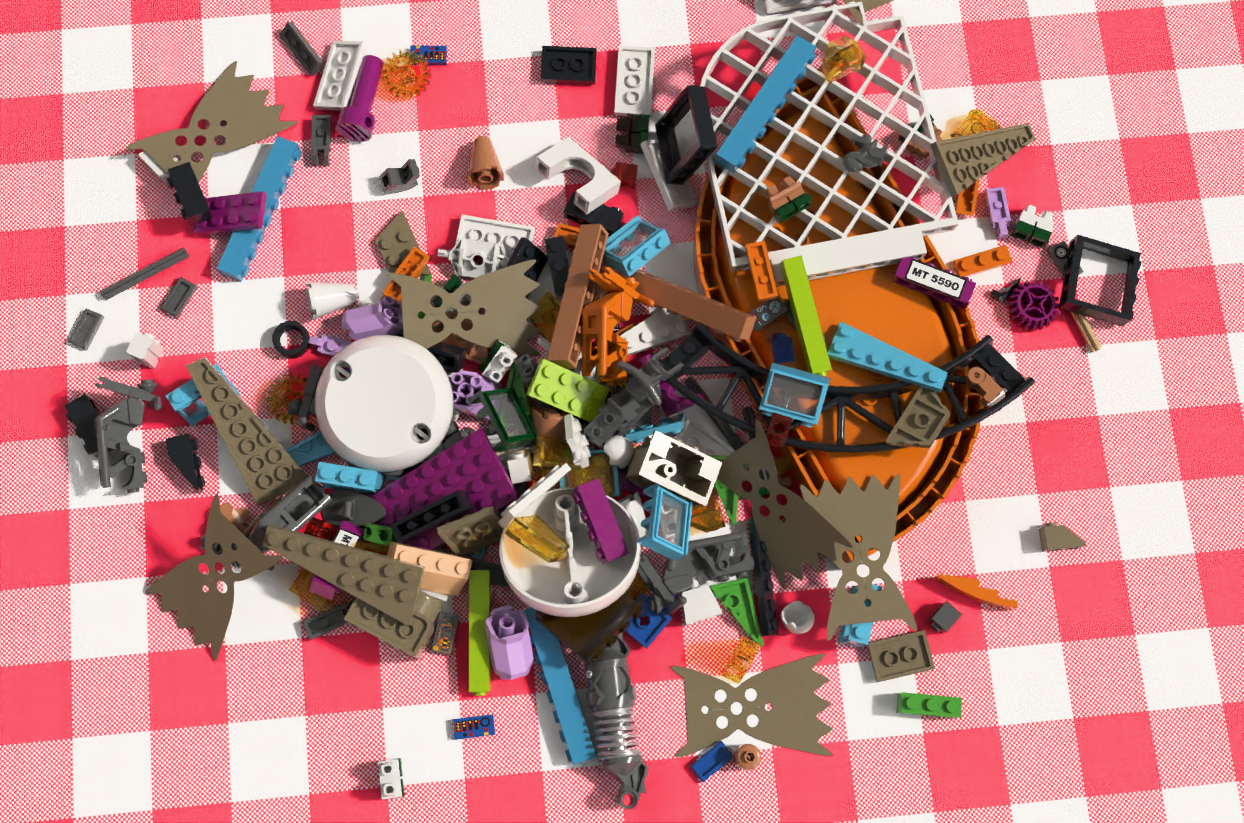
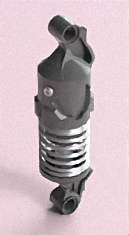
[584,633,648,809]

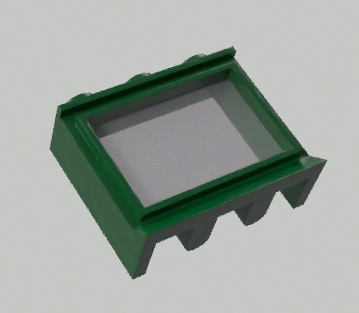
[468,386,538,452]

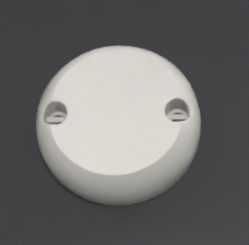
[315,335,454,472]
[499,487,641,617]

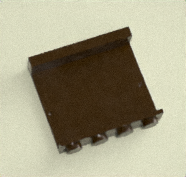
[535,593,644,666]

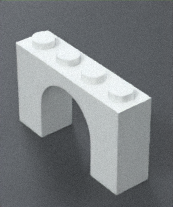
[535,137,621,215]

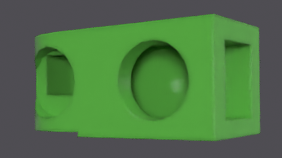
[363,523,401,546]

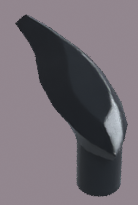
[990,277,1021,303]

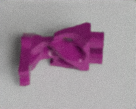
[638,352,707,418]

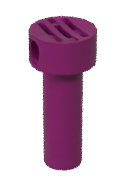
[335,55,384,142]

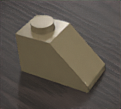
[1038,522,1086,552]

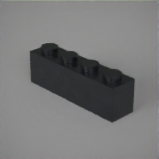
[392,333,467,373]
[390,490,475,543]

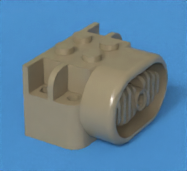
[626,430,722,507]
[343,590,442,660]

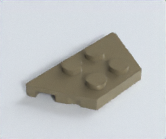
[375,211,432,275]
[885,387,950,448]

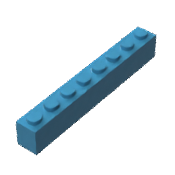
[715,35,817,173]
[216,136,302,282]
[524,607,597,765]

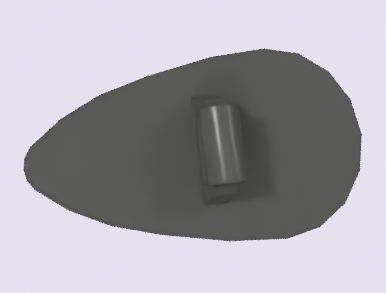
[322,489,386,528]

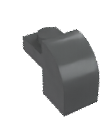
[379,159,420,193]

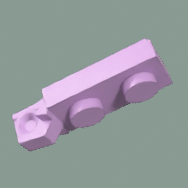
[984,187,1011,239]
[308,335,353,357]

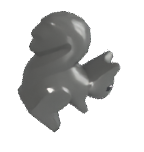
[843,134,888,172]

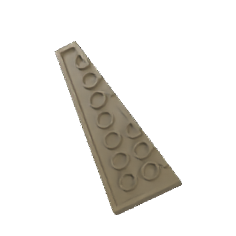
[930,123,1036,197]
[186,357,308,506]
[263,525,425,626]

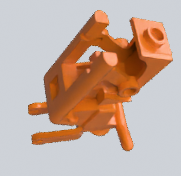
[582,267,655,386]

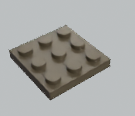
[437,506,504,557]

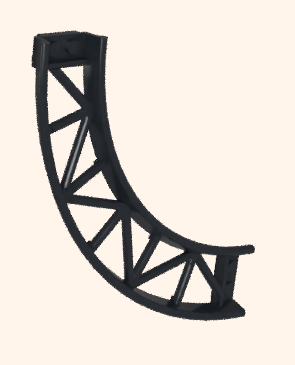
[660,323,1035,453]

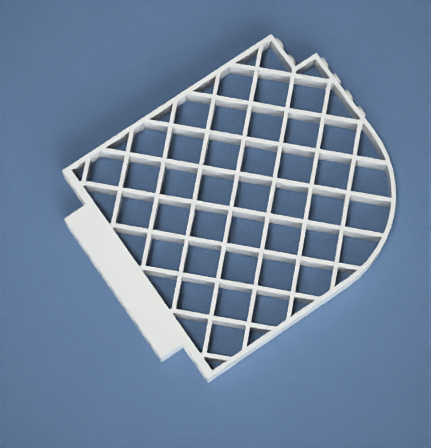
[700,2,959,287]

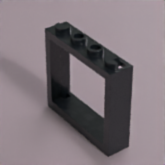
[655,85,718,185]
[1059,235,1141,327]

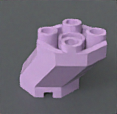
[342,296,403,341]
[449,370,503,422]
[485,605,534,680]

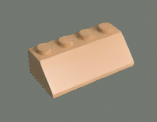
[387,542,473,596]

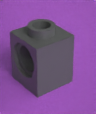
[928,601,962,633]

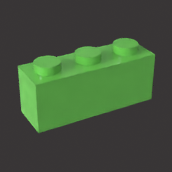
[896,692,962,719]

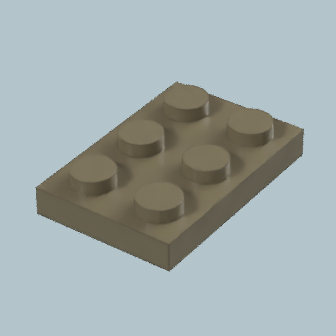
[867,630,935,683]

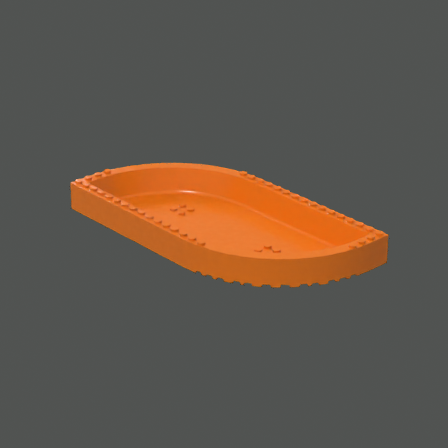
[693,66,984,563]

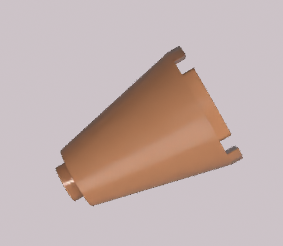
[467,136,504,190]
[532,408,569,463]

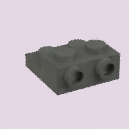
[514,354,546,408]

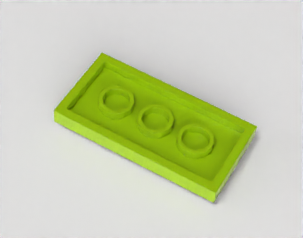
[526,358,610,423]

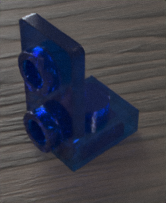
[767,332,795,364]

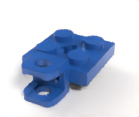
[626,593,674,649]

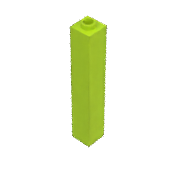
[779,255,832,377]
[469,570,491,696]

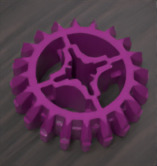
[1008,280,1060,331]

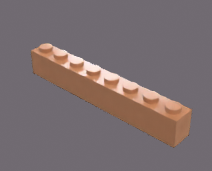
[547,224,609,369]
[619,269,756,342]

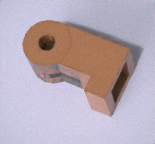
[965,367,1003,407]

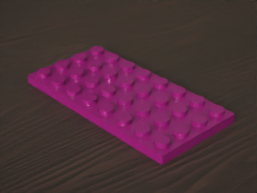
[364,428,520,556]

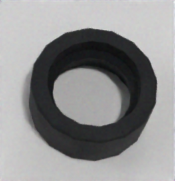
[272,321,310,359]

